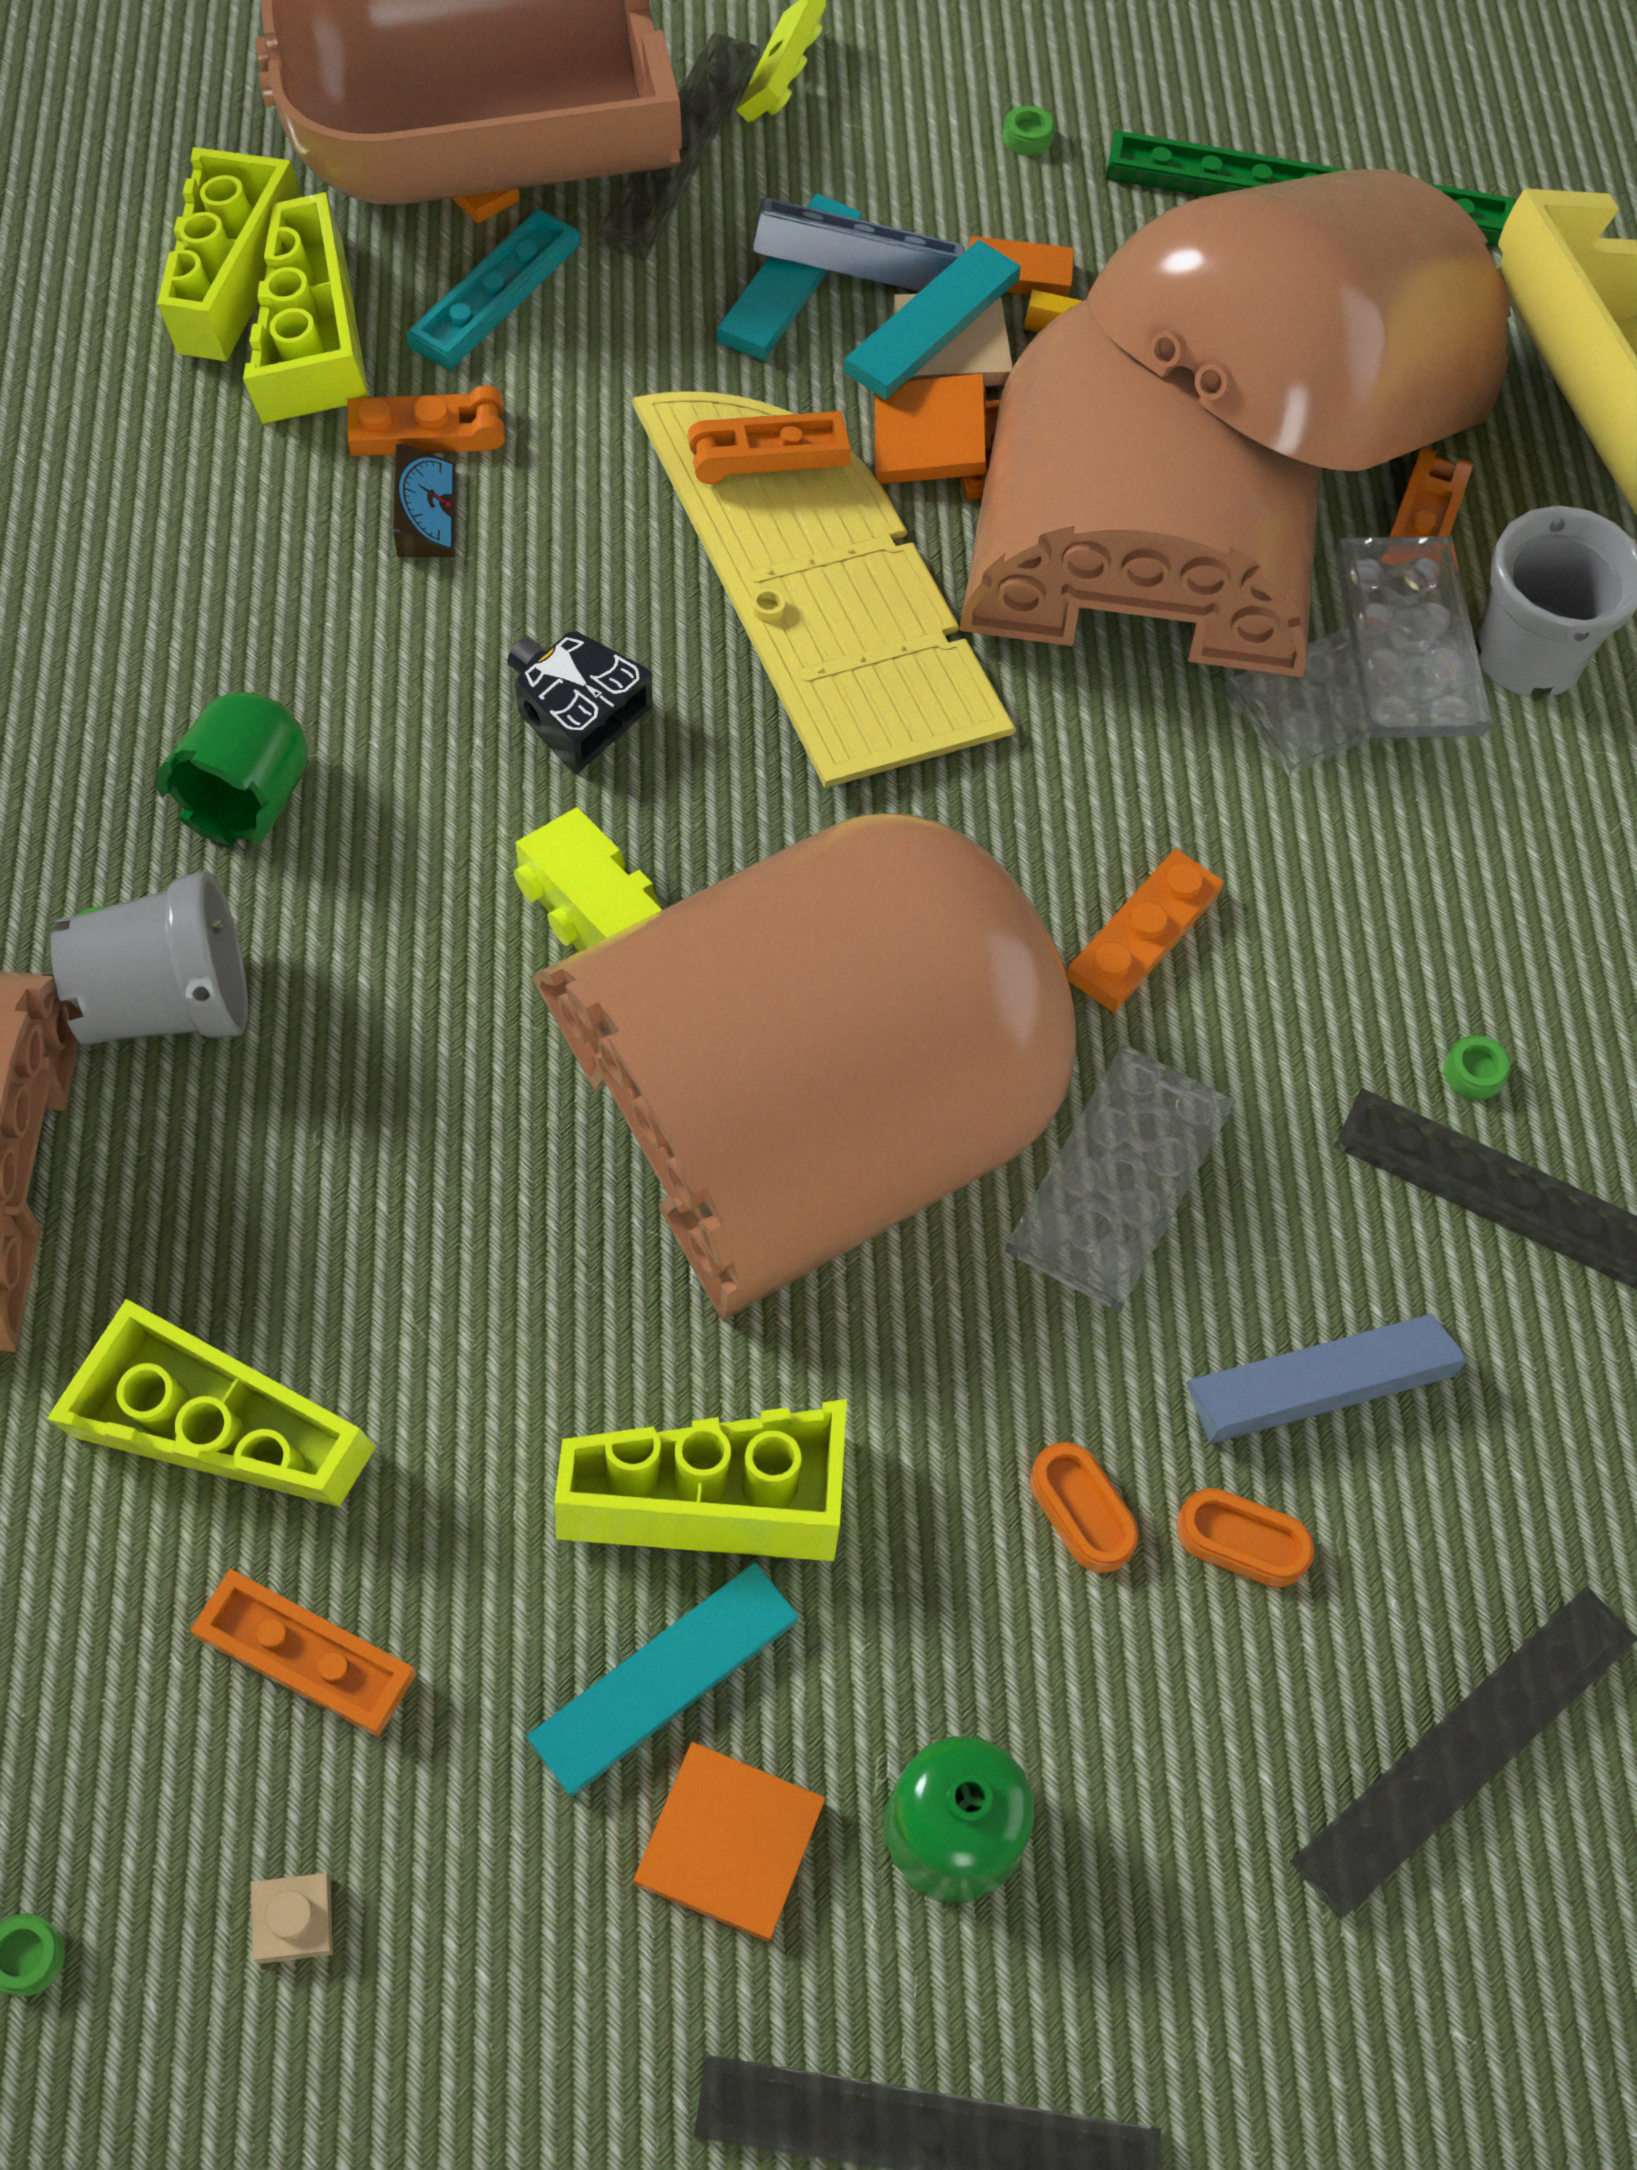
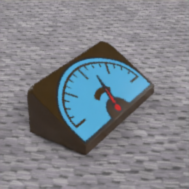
[393,444,456,557]

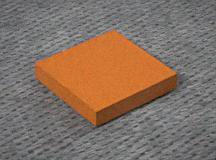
[875,373,987,484]
[633,1741,826,1943]

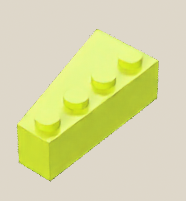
[243,192,369,424]
[514,807,662,951]

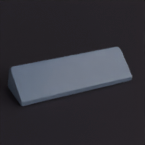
[753,197,965,292]
[1186,1314,1467,1445]

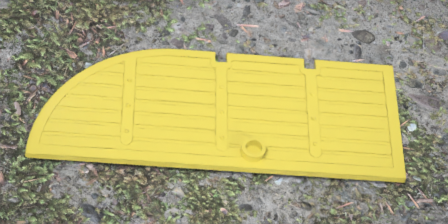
[632,391,1016,788]

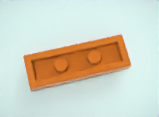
[1066,848,1224,1013]
[190,1568,416,1738]

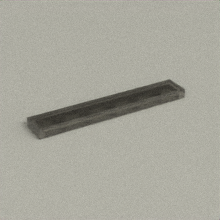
[597,32,760,261]
[1333,1088,1637,1290]
[1289,1586,1637,1920]
[693,2055,1161,2170]

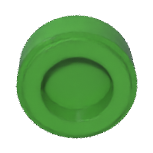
[1003,106,1055,156]
[1443,1035,1511,1100]
[0,1914,65,1997]

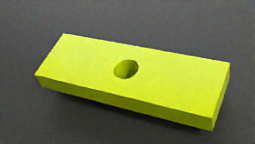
[736,0,827,123]

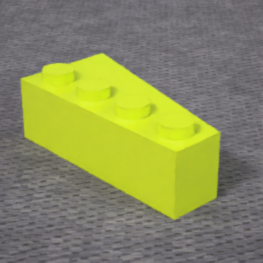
[157,147,302,362]
[47,1299,376,1507]
[554,1399,847,1561]

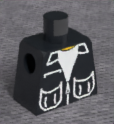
[507,631,653,775]

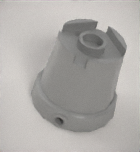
[1475,505,1637,696]
[50,871,248,1045]

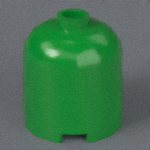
[156,691,309,847]
[883,1736,1034,1903]

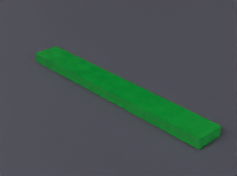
[1105,130,1516,247]

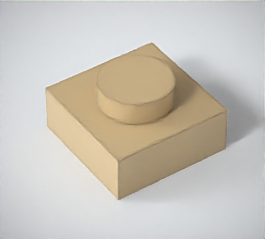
[251,1873,333,1964]

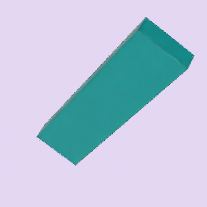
[717,193,862,361]
[405,208,580,371]
[844,240,1021,400]
[526,1562,799,1799]

